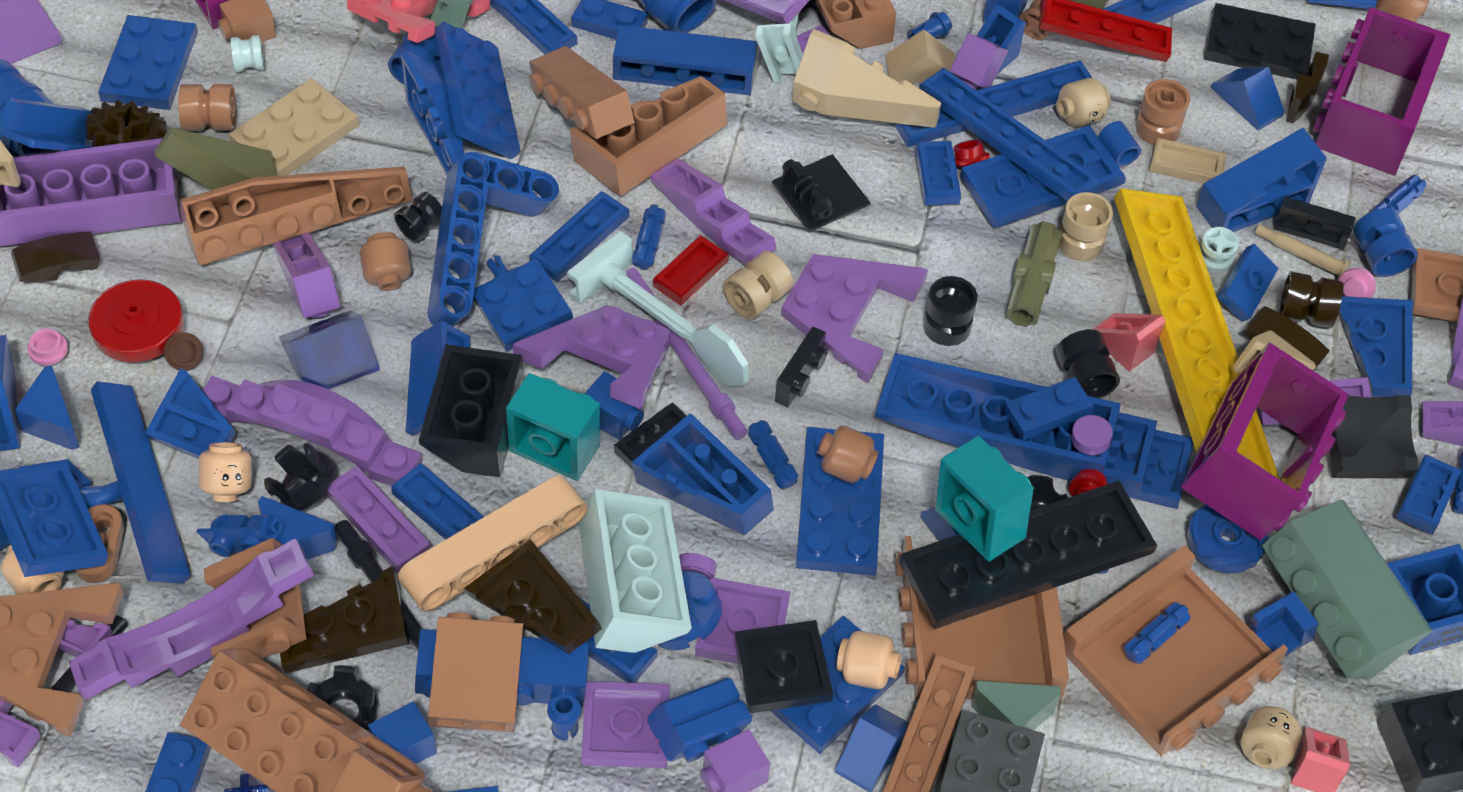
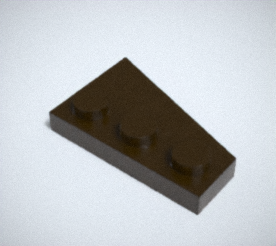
[464,539,602,654]
[280,566,409,674]

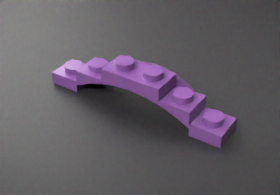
[202,376,423,486]
[69,538,314,700]

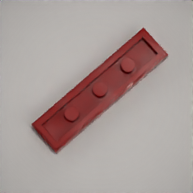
[1039,0,1172,62]

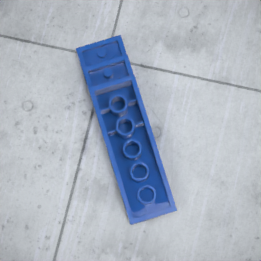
[875,353,1193,509]

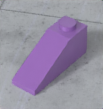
[272,232,340,318]

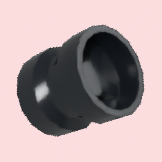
[394,192,442,242]

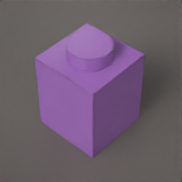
[950,33,1008,90]
[700,729,770,792]

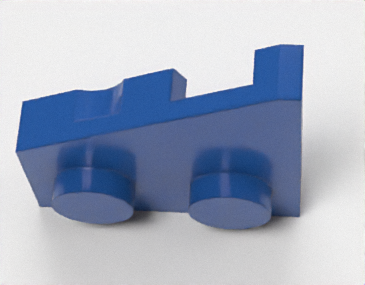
[145,368,236,459]

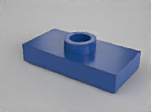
[915,141,961,205]
[1217,243,1279,322]
[1396,454,1462,535]

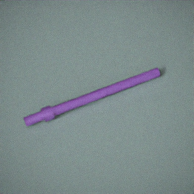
[626,268,748,440]

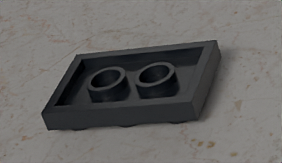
[1204,3,1316,79]

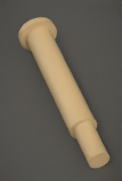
[1255,224,1351,280]

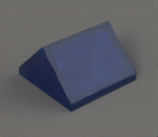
[279,310,380,389]

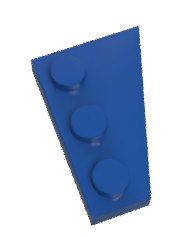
[1339,296,1413,397]

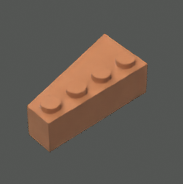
[569,76,727,196]

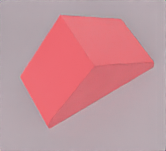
[1092,313,1165,372]
[1291,726,1350,792]

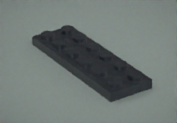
[899,481,1157,629]

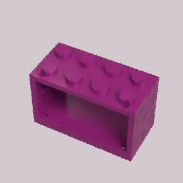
[1313,7,1451,176]
[1180,342,1349,540]

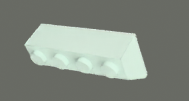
[578,489,691,653]

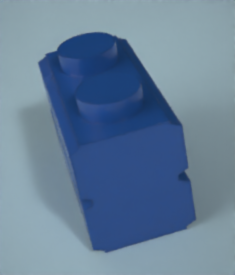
[647,678,752,763]

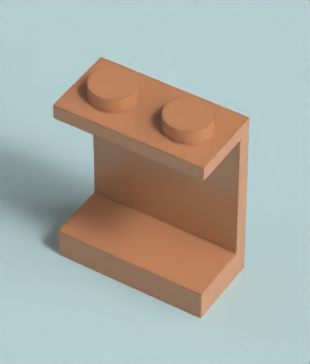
[203,538,306,659]
[428,612,523,733]

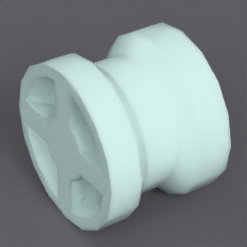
[231,35,264,72]
[1200,227,1239,273]

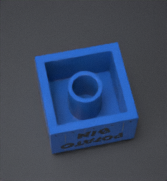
[1387,544,1463,655]

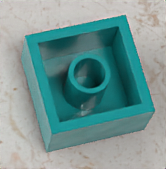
[506,373,600,481]
[935,435,1034,562]

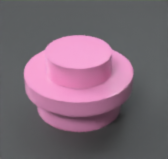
[1338,267,1376,298]
[27,328,68,366]

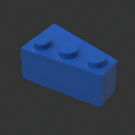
[1196,128,1327,232]
[631,413,774,535]

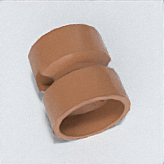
[1135,79,1190,145]
[178,84,237,131]

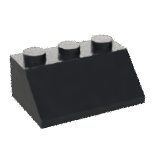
[419,344,524,477]

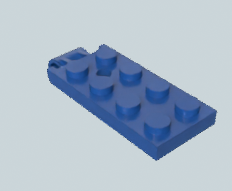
[960,121,1142,228]

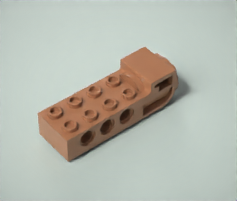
[180,649,434,792]

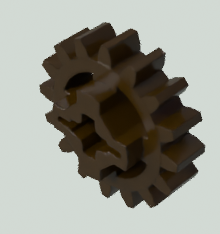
[85,100,167,147]

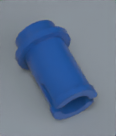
[907,12,952,39]
[547,694,581,741]

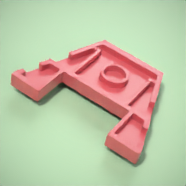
[347,0,490,43]

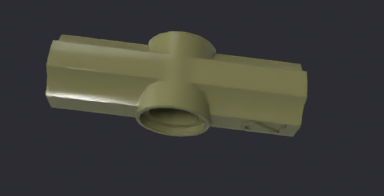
[1006,221,1062,327]

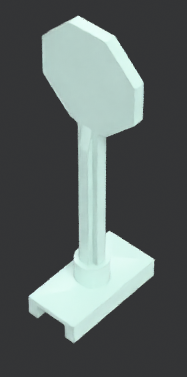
[755,13,803,83]
[567,231,749,387]

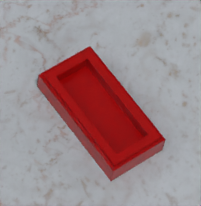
[653,235,729,306]

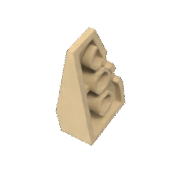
[792,29,941,128]

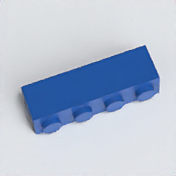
[613,25,757,96]
[415,629,589,707]

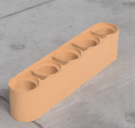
[397,475,588,612]

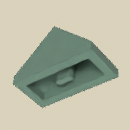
[971,680,1061,730]

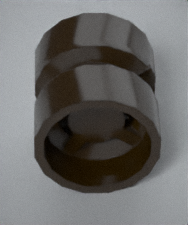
[1279,271,1343,328]

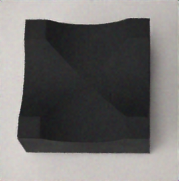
[1330,395,1419,478]

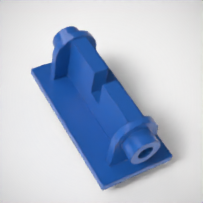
[196,514,283,557]

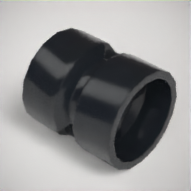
[923,276,978,346]
[1056,329,1121,398]

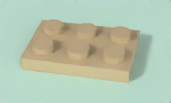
[229,78,360,176]

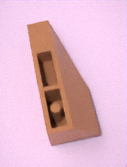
[816,0,897,49]
[180,166,412,266]

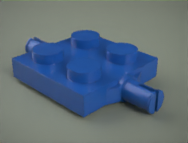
[473,255,573,352]

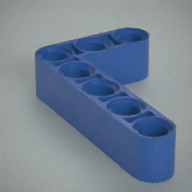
[427,152,559,327]

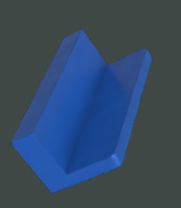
[0,98,92,151]
[405,320,470,436]

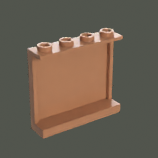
[895,536,1069,700]
[1064,545,1288,756]

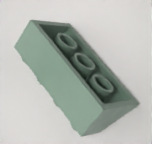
[1261,500,1432,679]

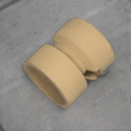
[1059,192,1113,261]
[722,251,794,319]

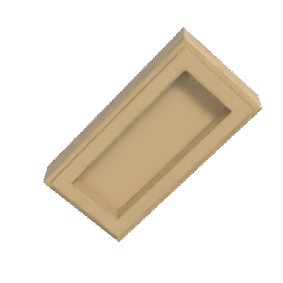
[1149,138,1227,184]

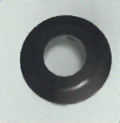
[264,443,333,511]
[307,665,378,730]

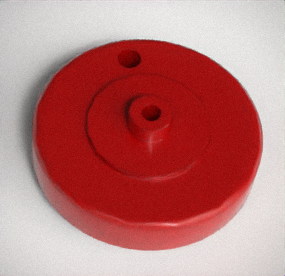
[88,279,184,362]

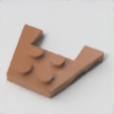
[0,583,124,736]

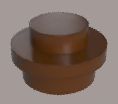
[164,332,203,371]

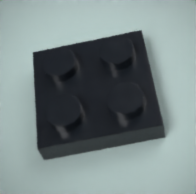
[734,620,833,714]

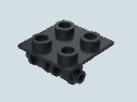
[772,154,871,232]

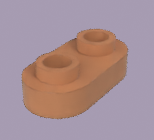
[75,504,124,583]

